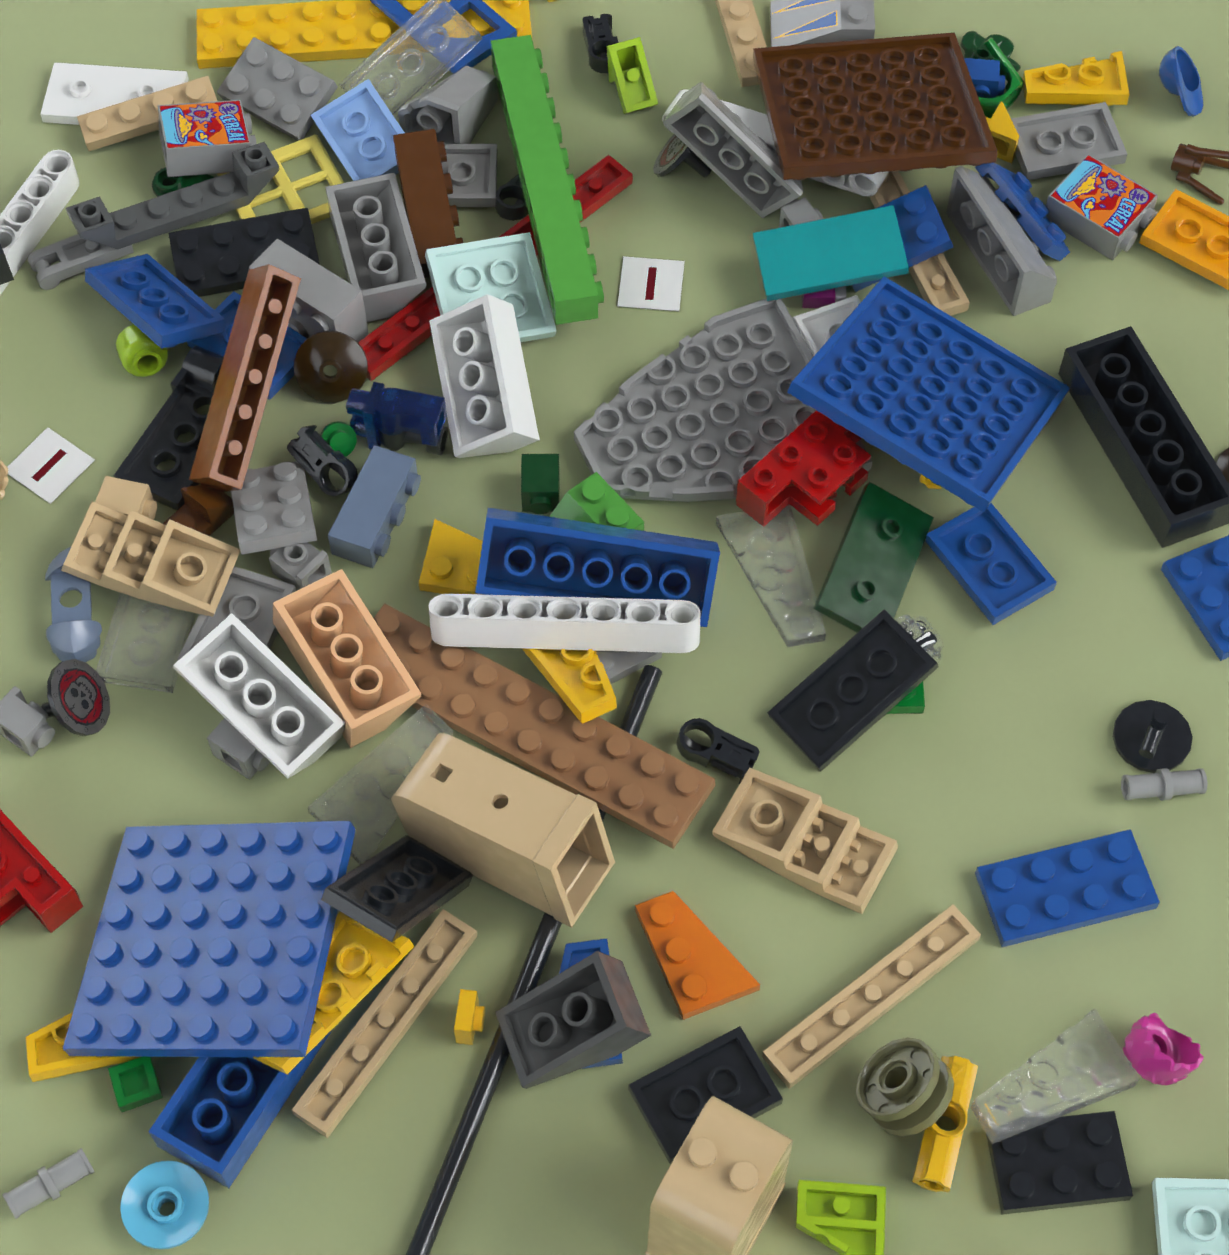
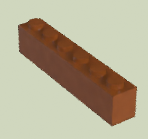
[189,264,301,492]

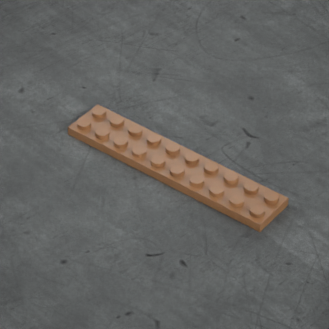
[374,604,715,849]

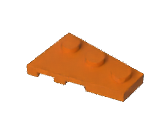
[635,891,760,1020]

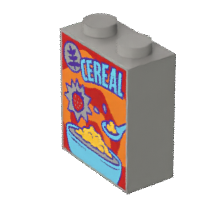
[158,100,256,177]
[1046,154,1158,261]

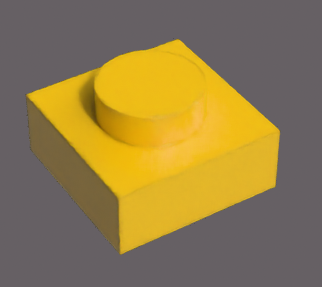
[454,989,485,1045]

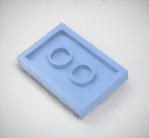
[311,79,405,181]

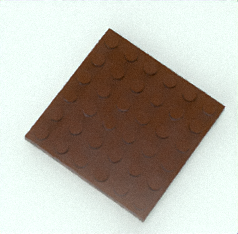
[753,32,998,180]

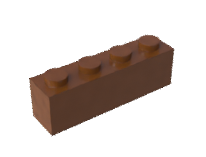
[393,129,463,278]

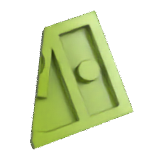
[795,1180,886,1255]

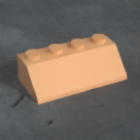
[273,569,421,748]

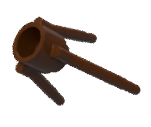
[1171,143,1229,205]

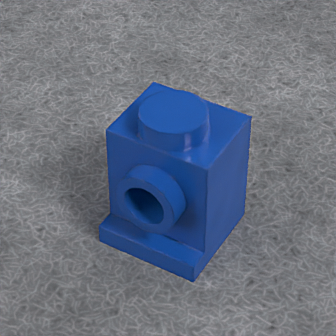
[964,58,1005,98]

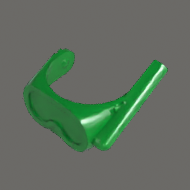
[978,37,1024,119]

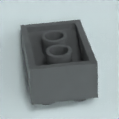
[495,951,651,1089]

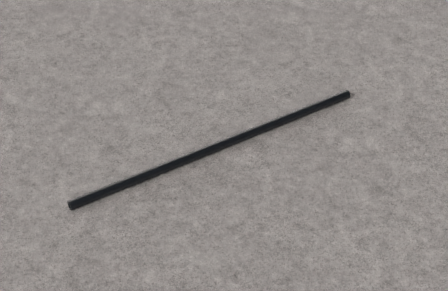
[406,665,662,1255]

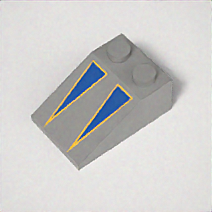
[770,0,875,47]

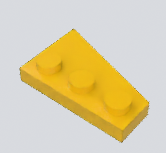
[1023,51,1130,106]
[419,519,485,595]
[26,1012,139,1082]

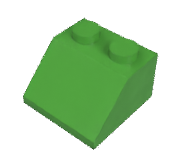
[549,472,645,531]

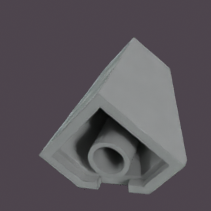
[398,66,498,144]

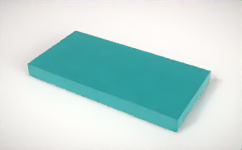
[753,205,909,301]

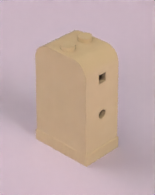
[391,733,615,928]
[645,1096,793,1255]

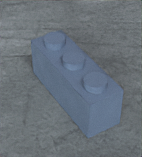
[328,445,421,568]

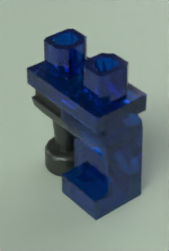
[346,382,448,456]

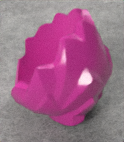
[1123,1012,1204,1085]

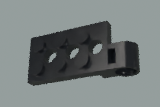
[114,346,224,510]

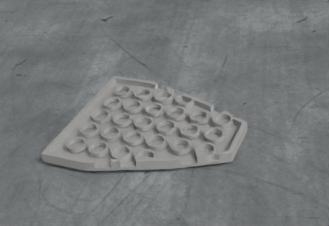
[574,299,872,502]

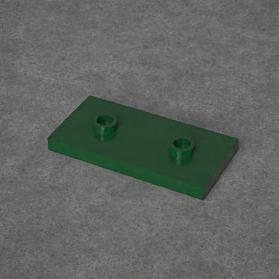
[813,481,934,633]

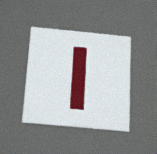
[617,256,685,311]
[7,428,95,504]

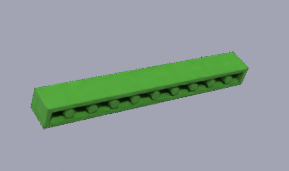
[491,35,604,325]

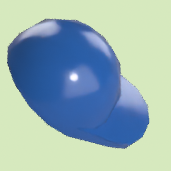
[1159,46,1204,117]

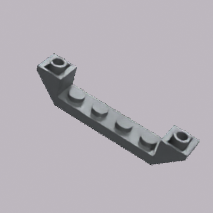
[66,142,279,250]

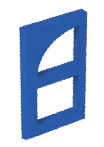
[370,0,517,73]

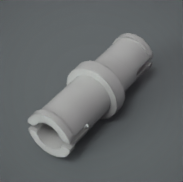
[1121,768,1207,801]
[2,1148,94,1219]

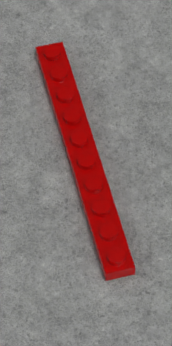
[358,155,633,381]

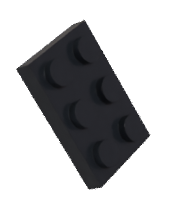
[628,1026,783,1164]
[985,1111,1133,1215]

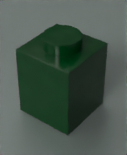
[521,454,560,514]

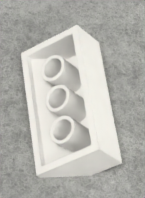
[429,294,540,458]
[173,613,345,779]

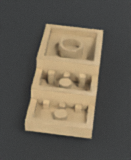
[61,501,240,617]
[712,767,898,914]

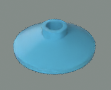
[120,1161,209,1249]

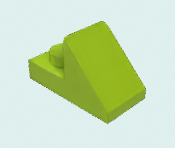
[607,37,659,114]

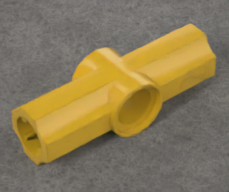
[912,1056,978,1192]

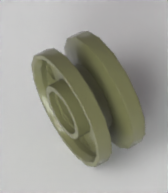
[856,1037,954,1137]

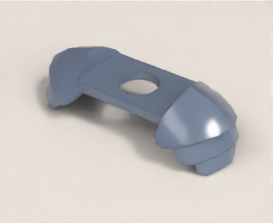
[45,547,102,662]

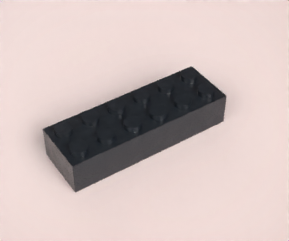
[1058,326,1229,548]

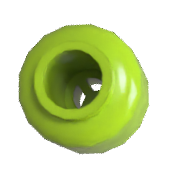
[116,324,168,377]

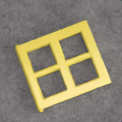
[217,134,344,224]

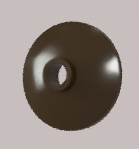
[294,331,368,403]

